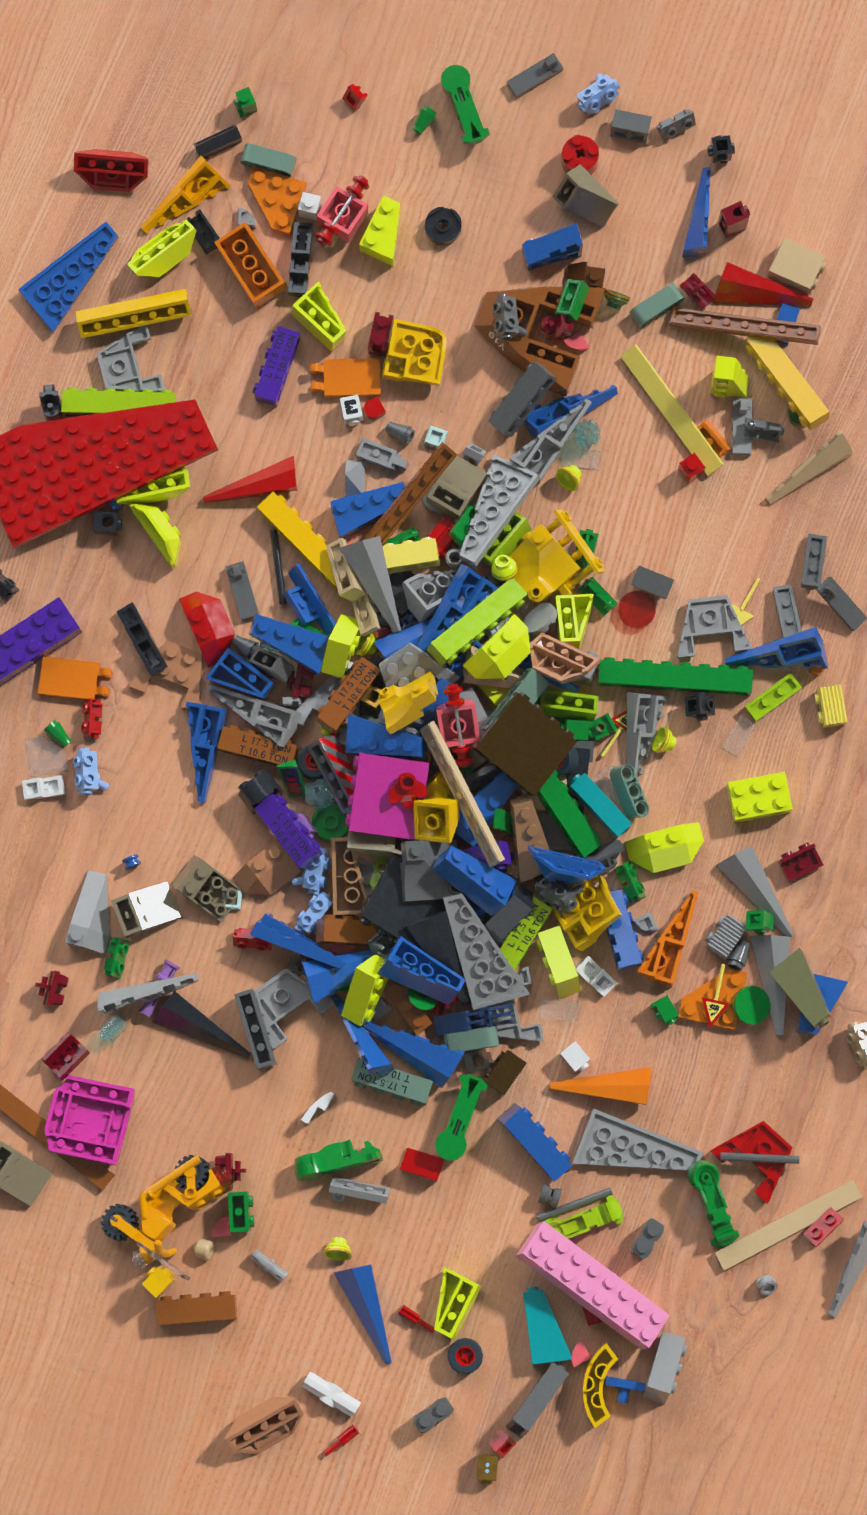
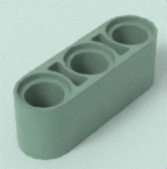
[240,143,297,177]
[629,283,685,328]
[610,764,649,819]
[443,1026,499,1052]

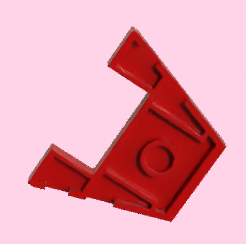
[710,1121,793,1204]

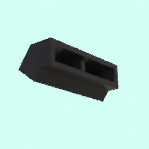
[193,124,242,159]

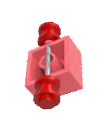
[315,175,370,247]
[434,684,480,768]

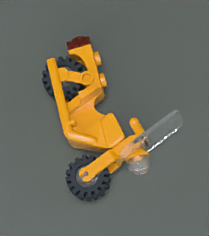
[101,1155,233,1281]

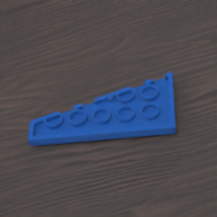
[18,221,119,333]

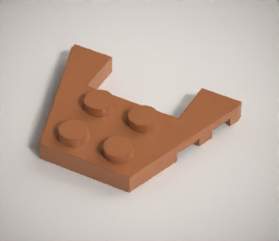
[129,641,203,710]

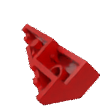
[713,262,814,307]
[203,456,297,503]

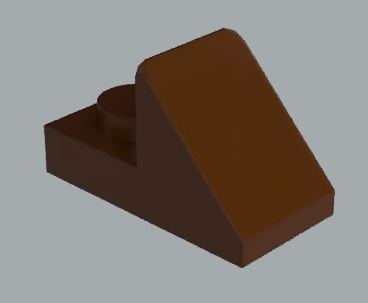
[566,262,605,288]

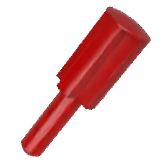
[398,1305,435,1333]
[324,1424,360,1456]

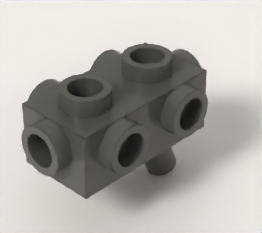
[492,294,527,341]
[534,877,584,914]

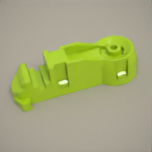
[545,1195,623,1239]

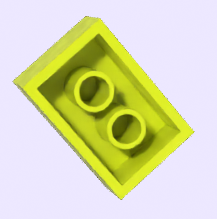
[726,772,793,823]

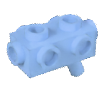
[576,74,620,115]
[73,748,109,795]
[292,848,331,895]
[294,891,332,936]

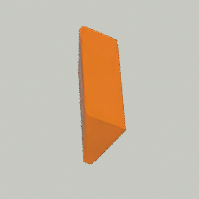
[697,420,732,458]

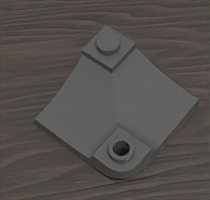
[400,840,461,902]

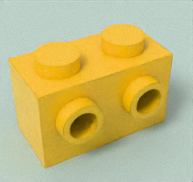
[142,1267,176,1298]

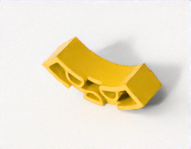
[582,1343,618,1428]

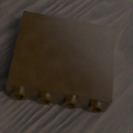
[471,692,577,796]

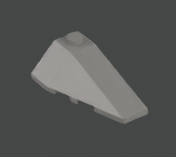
[402,566,475,622]
[65,870,110,954]

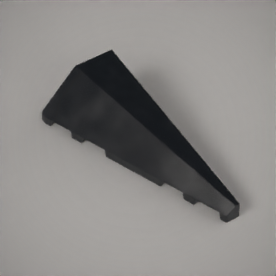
[404,911,471,1005]
[152,991,251,1059]

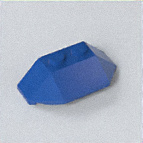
[527,845,605,886]

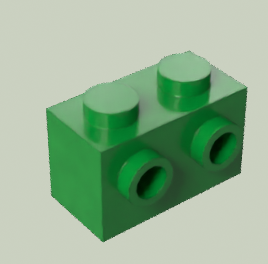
[228,1191,254,1233]

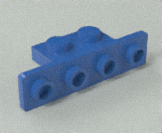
[283,564,336,635]

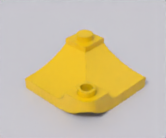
[381,319,447,386]
[508,524,581,602]
[378,671,438,735]
[551,874,622,952]

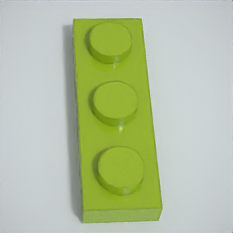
[744,673,802,722]

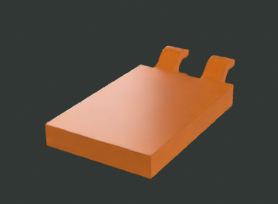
[310,358,381,398]
[38,656,113,701]

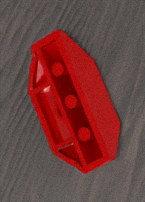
[74,149,149,192]
[179,591,235,668]

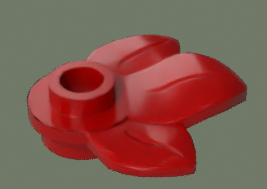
[389,772,427,811]

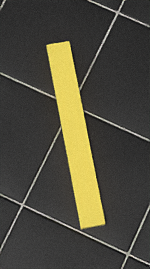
[620,345,724,476]

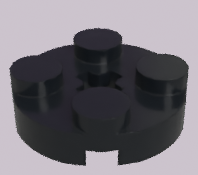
[425,207,462,246]

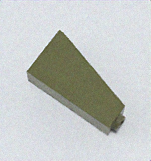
[769,948,832,1029]

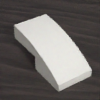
[22,775,65,800]
[575,955,617,997]
[301,1092,335,1125]

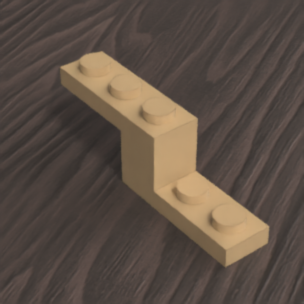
[326,538,380,637]

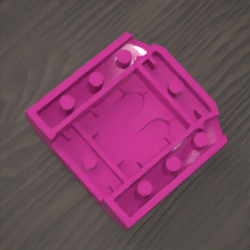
[44,1075,135,1166]

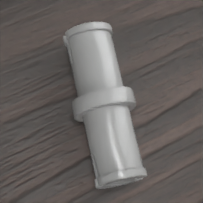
[250,1249,288,1283]

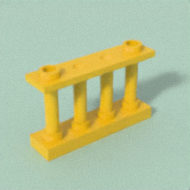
[522,510,605,595]

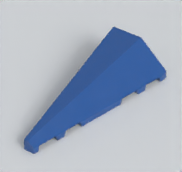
[374,619,431,658]
[186,701,228,803]
[331,994,394,1077]

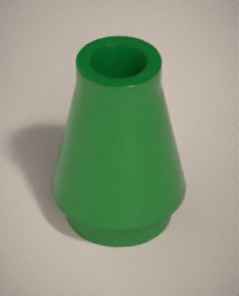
[412,105,437,135]
[44,720,72,748]

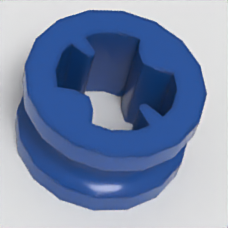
[122,854,141,870]

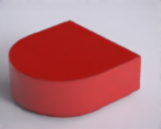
[364,396,386,419]

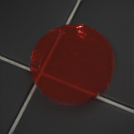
[618,591,656,629]

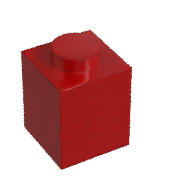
[678,452,706,483]

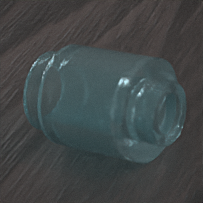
[99,1014,128,1043]

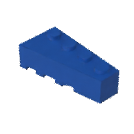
[330,482,405,540]
[432,846,517,916]

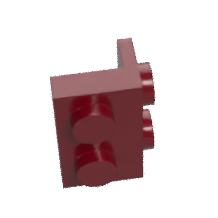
[778,842,824,883]
[42,1032,90,1081]

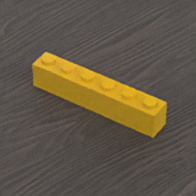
[76,289,191,338]
[745,337,829,431]
[257,492,338,591]

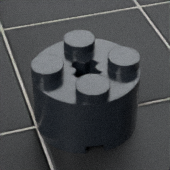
[238,770,283,814]

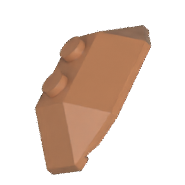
[530,633,600,684]
[233,839,302,895]
[224,1397,304,1454]

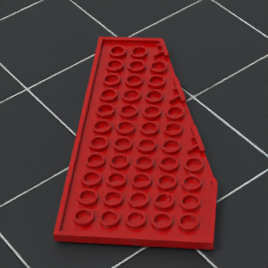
[0,399,218,549]

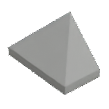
[345,460,365,497]

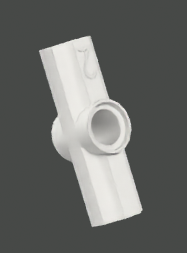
[302,1372,361,1417]

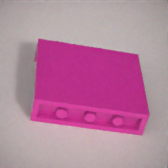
[345,752,429,840]

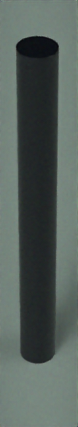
[270,530,287,605]

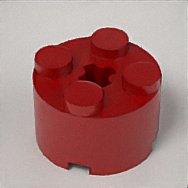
[561,135,599,175]

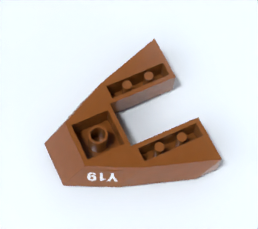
[474,286,606,397]

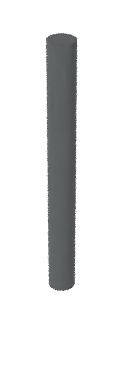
[720,1152,800,1164]
[537,1187,613,1222]

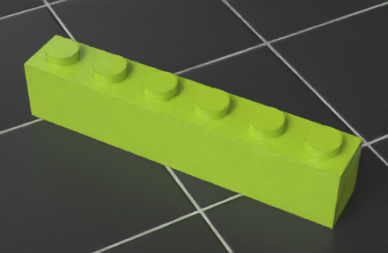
[61,388,177,417]
[427,578,527,666]

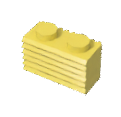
[814,684,847,728]

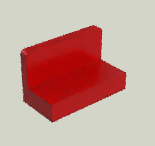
[400,1148,444,1181]

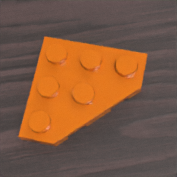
[248,167,307,236]
[678,969,747,1030]

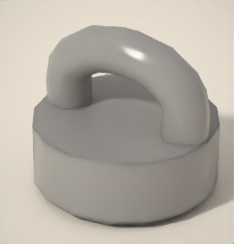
[756,1275,778,1295]

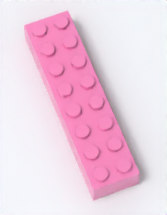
[516,1221,670,1350]

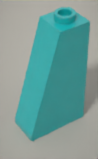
[569,773,632,840]
[523,1287,572,1364]

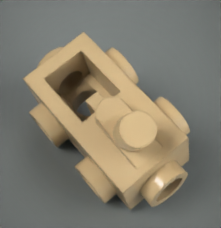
[845,1022,867,1069]

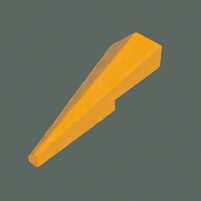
[141,156,231,234]

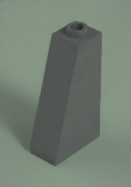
[506,1362,569,1439]

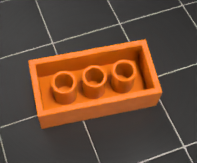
[214,221,288,308]

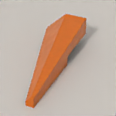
[637,890,698,988]
[549,1067,652,1105]

